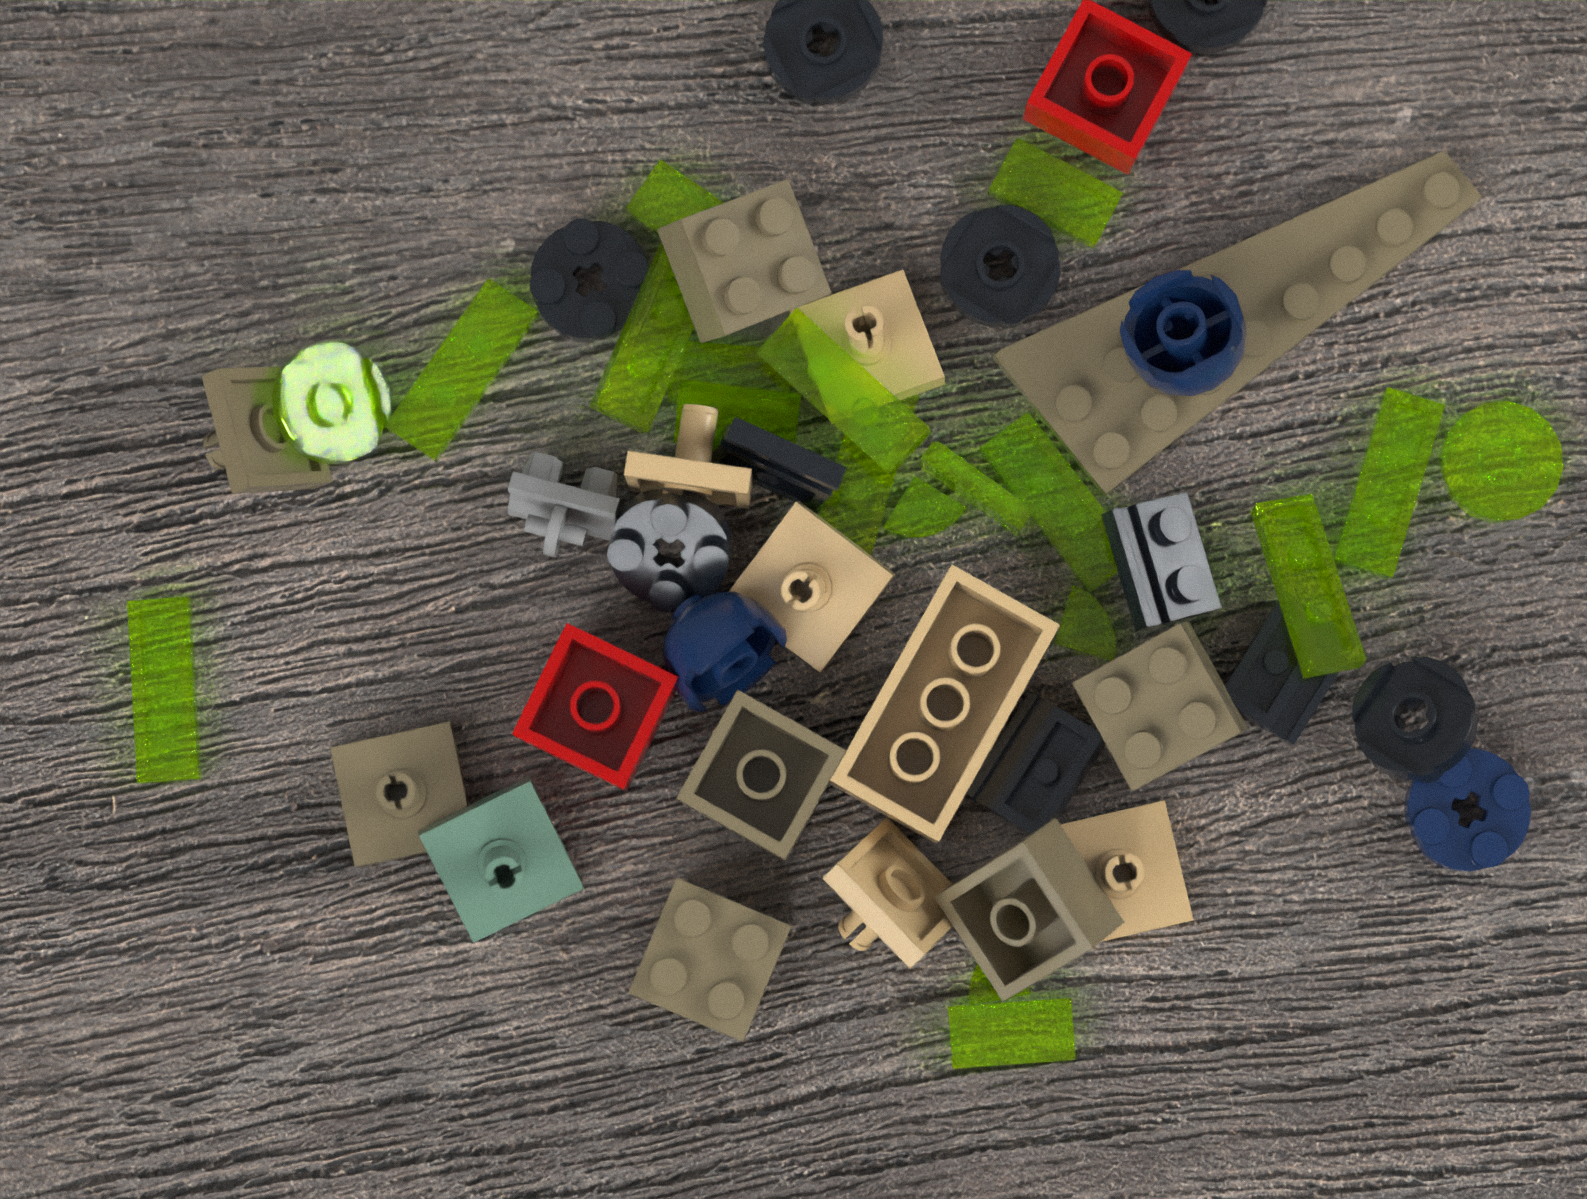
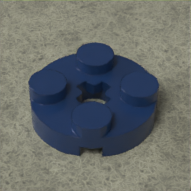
[1404,749,1531,872]

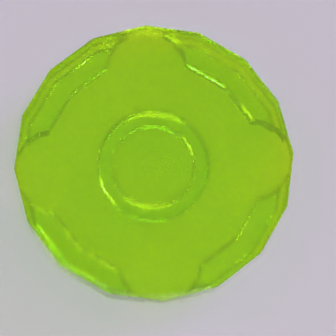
[271,342,391,464]
[1439,401,1564,523]

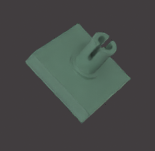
[418,776,584,943]

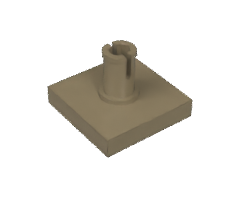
[202,366,333,494]
[330,721,469,868]

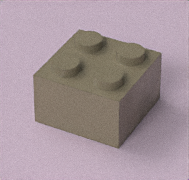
[657,179,832,343]
[1072,621,1248,792]
[677,690,846,862]
[934,818,1124,1001]
[628,878,792,1042]

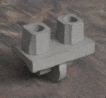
[507,452,620,557]

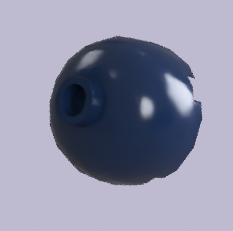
[1120,270,1246,396]
[662,591,787,712]

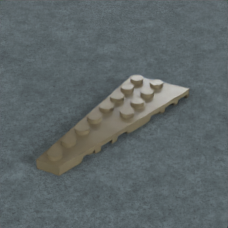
[993,151,1482,497]

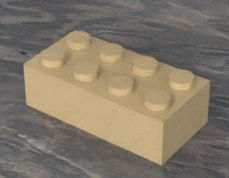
[829,565,1060,844]

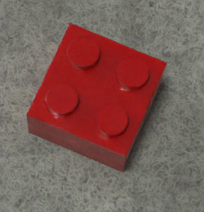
[1023,0,1192,175]
[512,623,678,792]

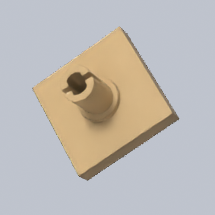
[790,270,945,425]
[624,404,753,509]
[729,501,896,673]
[1060,800,1194,942]
[823,817,953,969]

